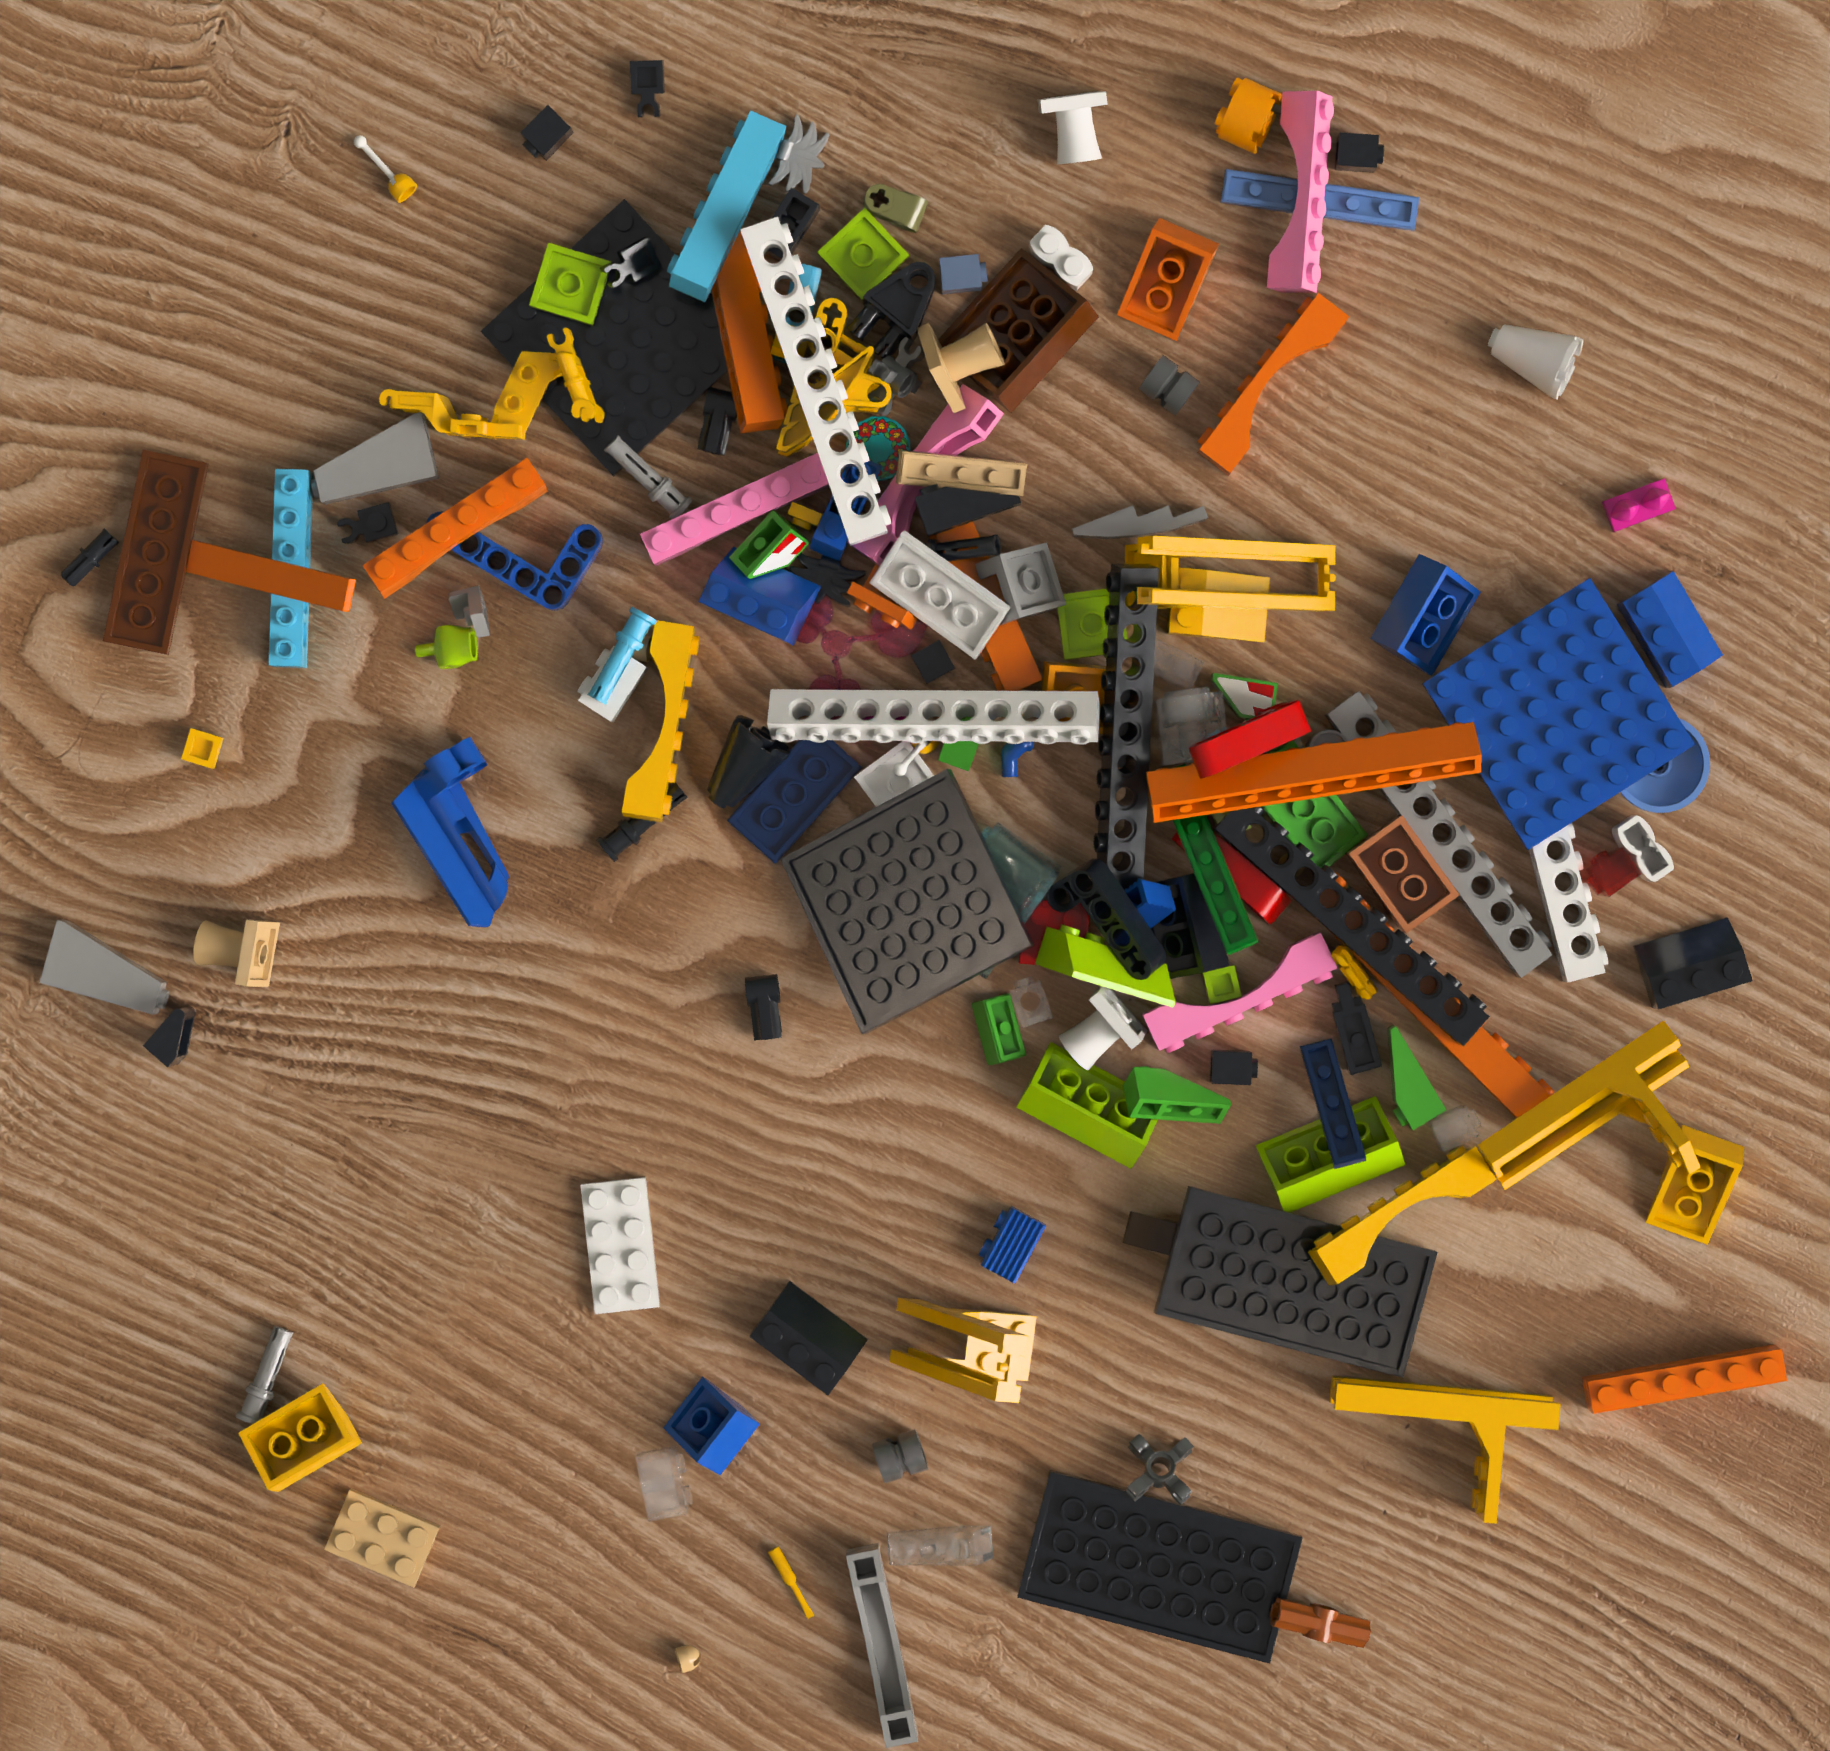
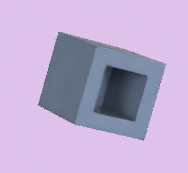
[939,254,987,295]

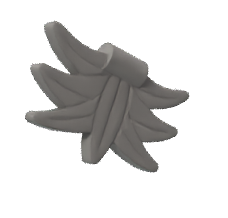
[769,115,830,194]

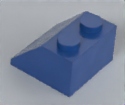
[663,1377,760,1475]

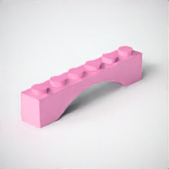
[1267,91,1334,293]
[847,384,1004,566]
[640,453,830,566]
[1141,932,1337,1053]

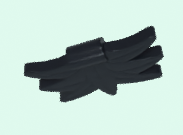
[790,553,866,607]

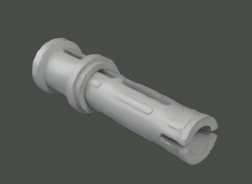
[604,435,692,520]
[235,1326,293,1424]

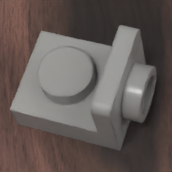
[448,586,490,638]

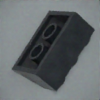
[1151,873,1230,979]
[1633,918,1753,1010]
[749,1281,868,1396]

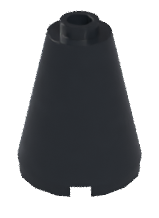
[707,715,791,808]

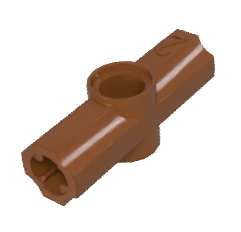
[1270,1598,1371,1648]

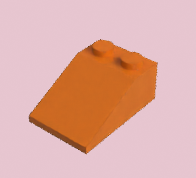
[1117,218,1219,341]

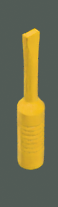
[768,1546,814,1619]

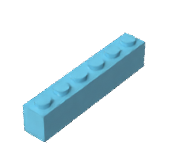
[667,110,786,302]

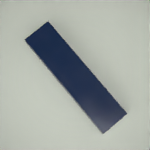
[1300,1038,1366,1169]

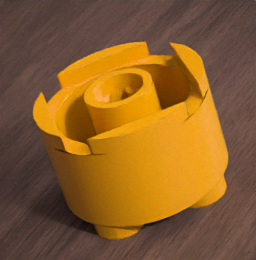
[1215,77,1282,154]

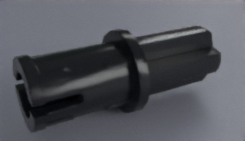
[61,528,119,586]

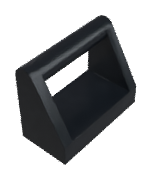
[143,1007,196,1068]

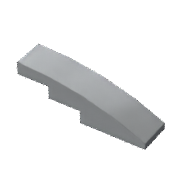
[1071,505,1208,539]

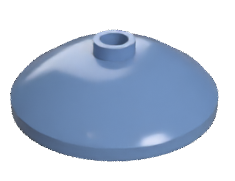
[1620,718,1710,813]

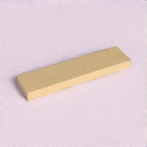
[895,450,1027,496]

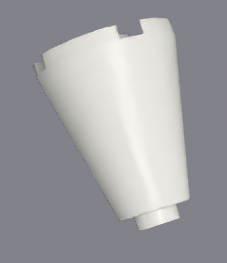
[1488,324,1583,400]

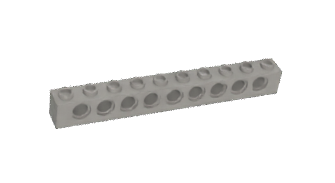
[1325,691,1553,978]

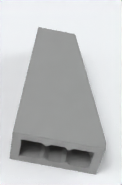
[311,412,439,505]
[39,919,169,1015]

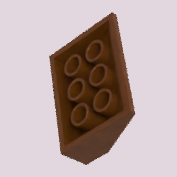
[938,248,1099,413]

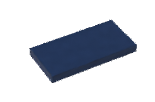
[727,740,862,864]

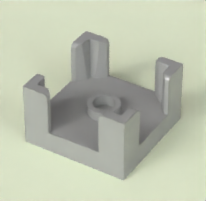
[975,542,1066,626]

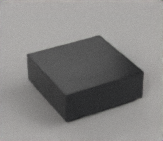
[911,640,955,684]

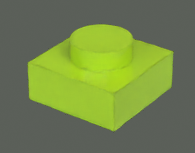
[1202,965,1242,1004]

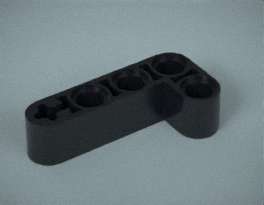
[1046,859,1166,980]

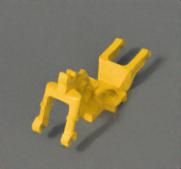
[379,327,605,440]

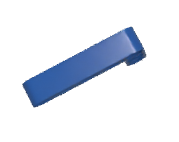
[426,511,603,611]

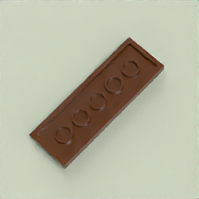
[103,450,209,655]

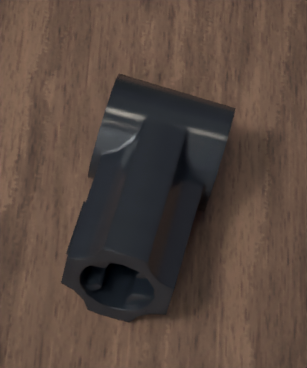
[697,387,737,456]
[745,974,782,1041]

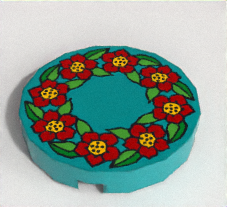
[846,416,910,481]

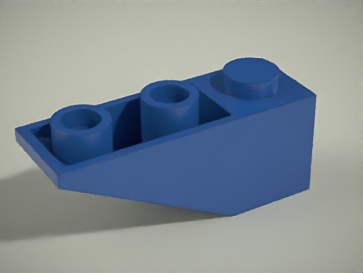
[810,461,882,561]

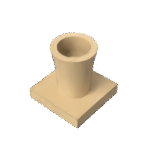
[917,323,1005,413]
[193,919,280,987]

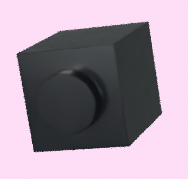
[520,105,574,161]
[1335,132,1384,173]
[1210,1050,1258,1085]

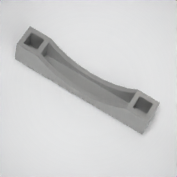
[846,1543,918,1748]

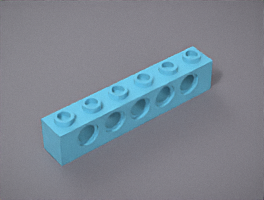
[269,469,313,668]

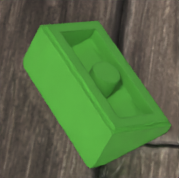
[972,993,1026,1065]

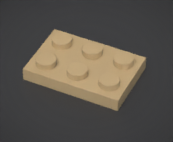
[324,1488,441,1588]

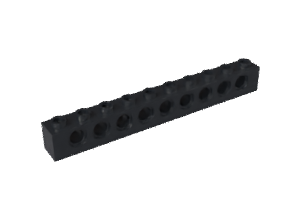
[1093,564,1159,891]
[1214,807,1490,1046]

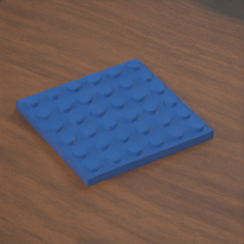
[1422,578,1695,850]

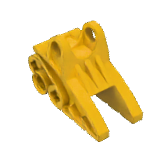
[776,298,892,458]

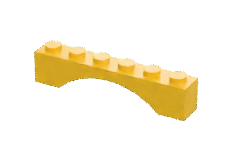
[622,620,700,823]
[1308,1145,1497,1285]

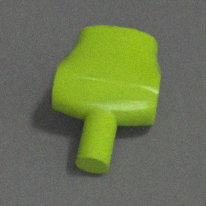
[415,625,478,669]

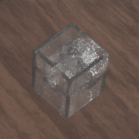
[1153,687,1227,766]

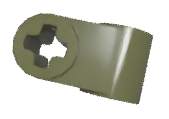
[863,184,928,233]

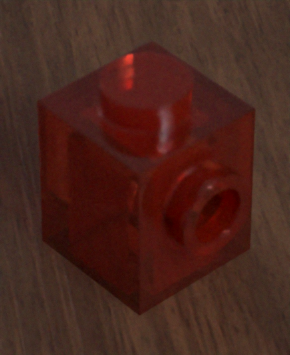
[1586,847,1641,897]

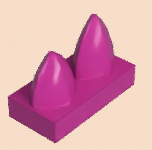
[1602,478,1676,532]

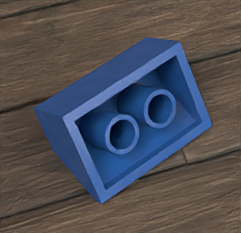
[698,547,821,646]
[1370,554,1481,676]
[1616,571,1723,688]

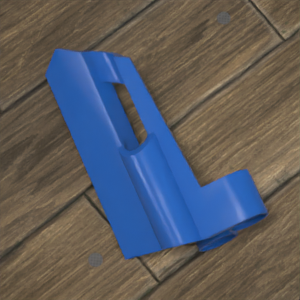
[391,737,509,927]

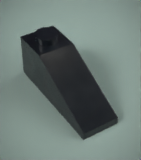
[915,484,1021,537]

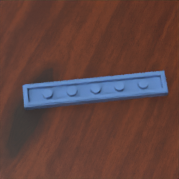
[1220,169,1420,231]

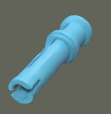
[587,606,657,705]

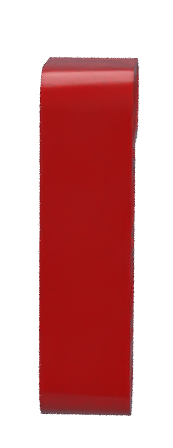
[1188,700,1311,779]
[1171,832,1292,926]

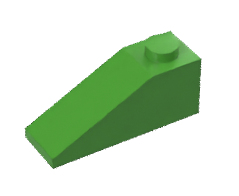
[1387,1025,1446,1130]
[1123,1066,1231,1124]

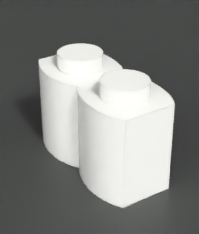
[1029,225,1093,291]
[1612,815,1674,882]

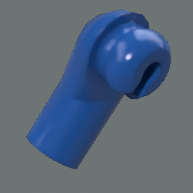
[1001,742,1034,777]

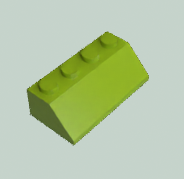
[1035,924,1176,1008]
[1016,1042,1158,1169]
[1255,1096,1406,1212]

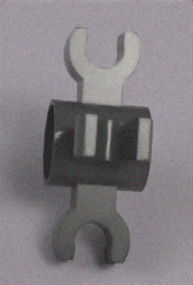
[867,337,925,416]
[1126,1434,1194,1505]

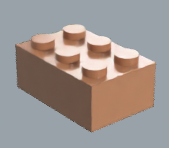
[1345,815,1459,933]

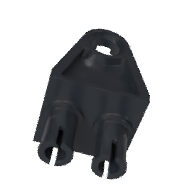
[846,262,935,359]

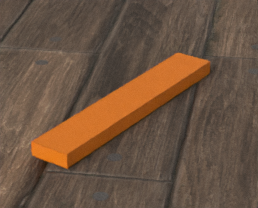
[186,540,356,612]

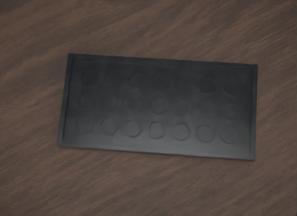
[1154,1186,1438,1378]
[1017,1470,1303,1664]

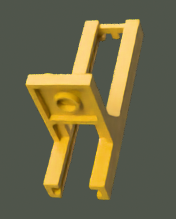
[1125,536,1336,612]
[1478,1020,1701,1190]
[889,1298,1037,1403]
[1329,1375,1561,1524]

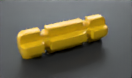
[1331,945,1377,1000]

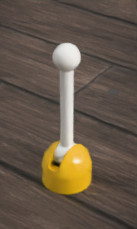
[354,135,417,203]
[894,741,940,776]

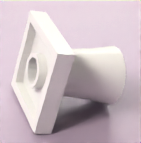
[1037,91,1108,164]
[1059,986,1147,1070]

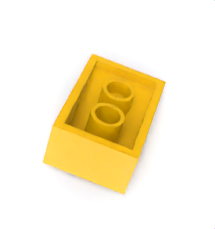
[1167,568,1270,643]
[1646,1125,1744,1245]

